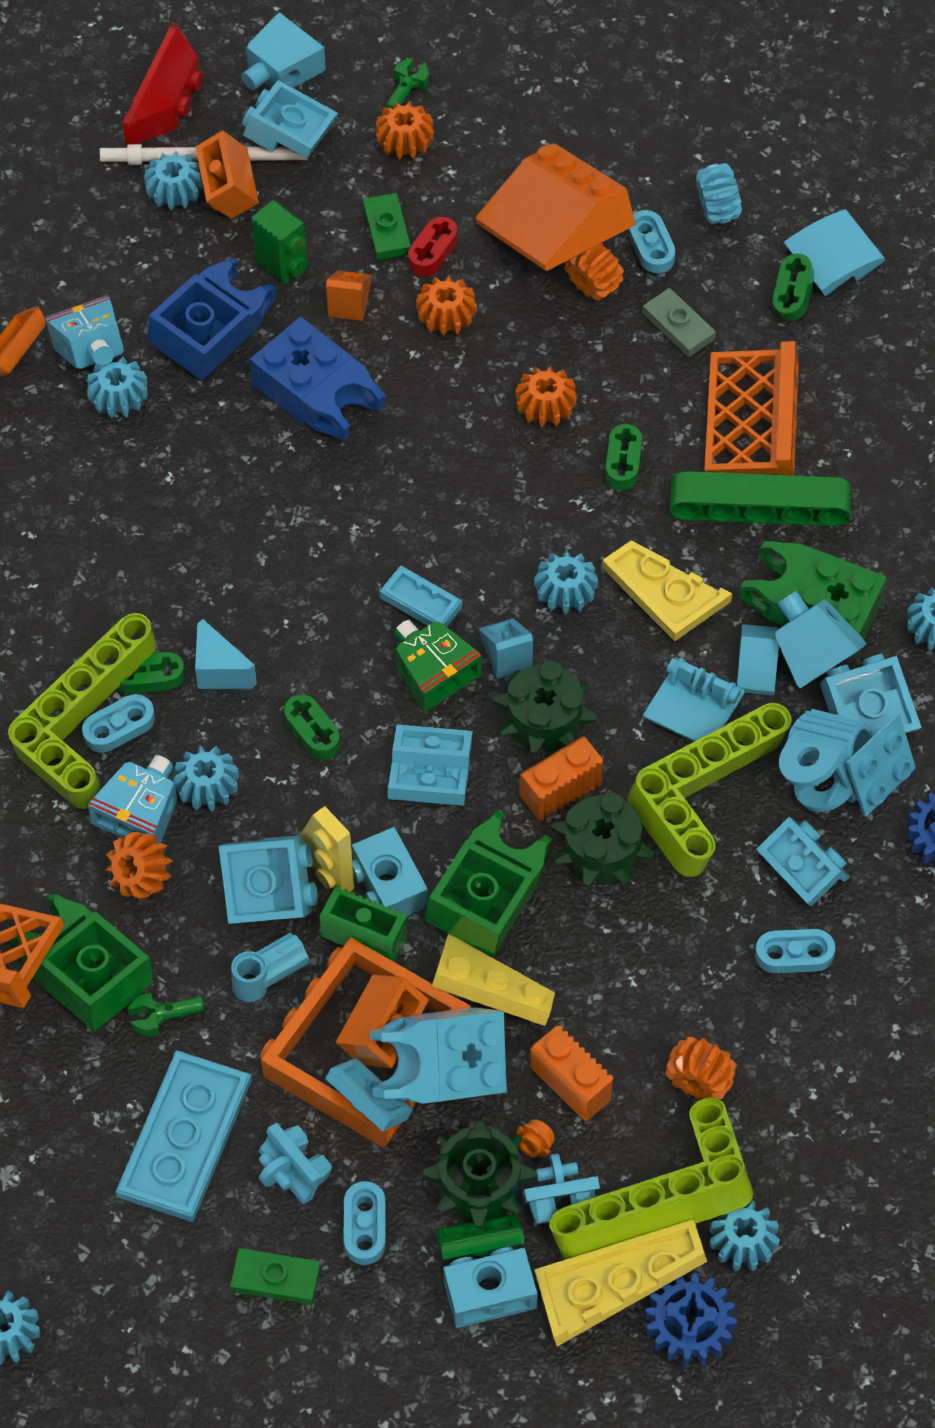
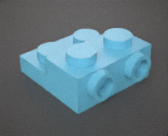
[241,80,338,158]
[819,654,922,737]
[219,835,318,924]

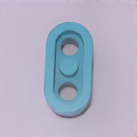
[628,210,675,273]
[82,694,155,753]
[755,929,835,973]
[344,1181,386,1265]

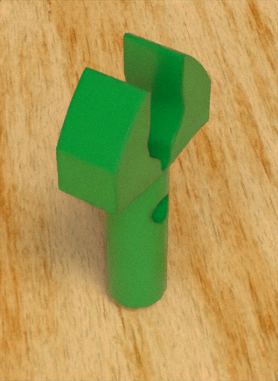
[386,58,429,109]
[127,993,205,1037]

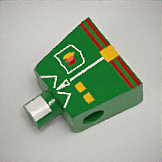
[394,620,482,713]

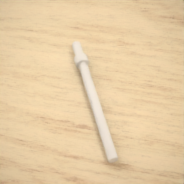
[100,144,308,165]

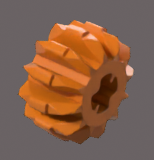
[376,101,434,160]
[564,243,624,301]
[416,275,476,337]
[516,365,577,428]
[105,832,173,899]
[665,1036,737,1100]

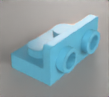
[756,817,850,906]

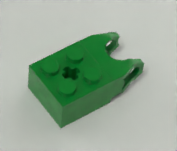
[739,541,887,658]
[424,810,552,957]
[7,894,153,1032]

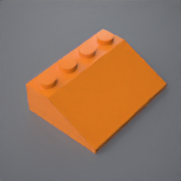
[475,143,636,271]

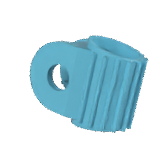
[779,709,873,812]

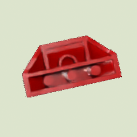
[122,22,203,145]

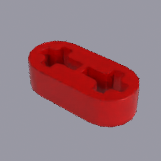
[408,217,457,277]

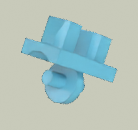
[259,1123,332,1204]
[522,1153,600,1225]

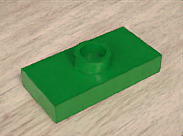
[363,193,411,260]
[436,1214,525,1260]
[230,1248,321,1305]

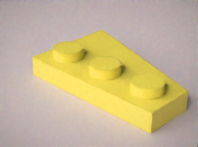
[602,540,732,641]
[300,806,354,893]
[431,934,555,1026]

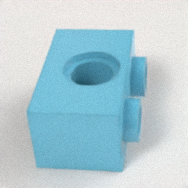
[352,827,428,917]
[443,1247,537,1328]

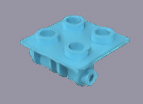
[643,658,745,742]
[846,713,916,817]

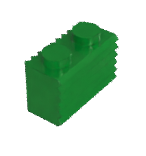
[252,200,308,284]
[319,886,407,962]

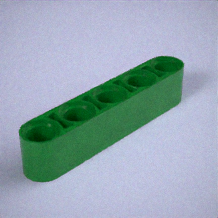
[670,471,851,526]

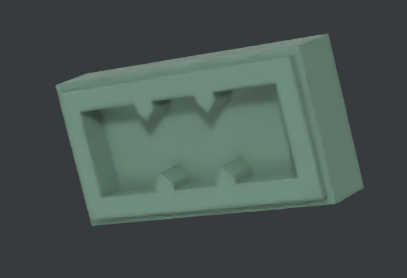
[642,288,716,357]

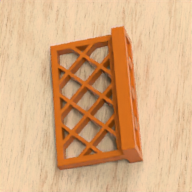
[704,341,799,476]
[0,904,65,1008]

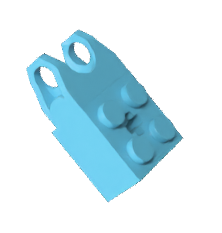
[370,1008,507,1104]

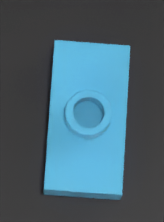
[379,566,462,627]
[325,1058,412,1131]

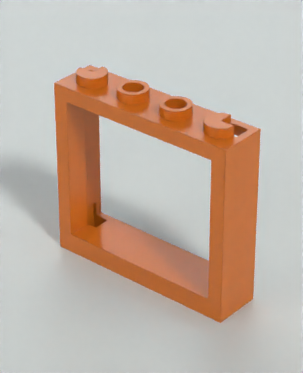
[260,937,471,1148]

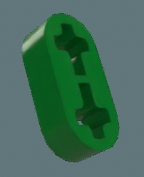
[773,253,814,321]
[605,424,642,491]
[117,652,185,694]
[284,695,340,760]

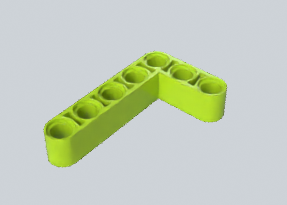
[8,613,157,809]
[628,703,792,877]
[550,1097,753,1260]

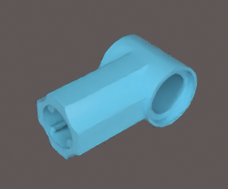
[231,933,309,1002]

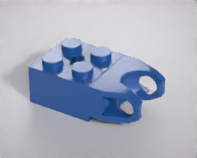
[147,258,277,380]
[250,316,385,440]

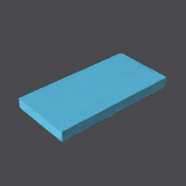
[116,1050,252,1222]

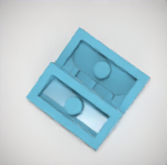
[784,209,885,296]
[388,724,473,806]

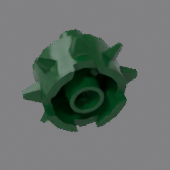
[493,661,597,755]
[551,792,655,887]
[423,1121,536,1228]

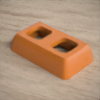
[0,306,46,377]

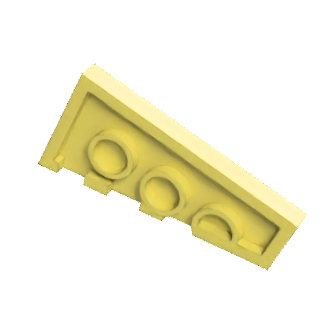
[534,1219,707,1346]

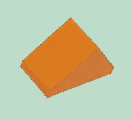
[326,270,372,321]

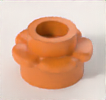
[516,1119,555,1157]

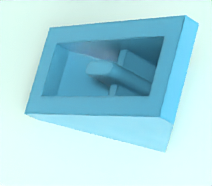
[478,618,533,679]
[195,619,257,689]
[737,624,779,695]

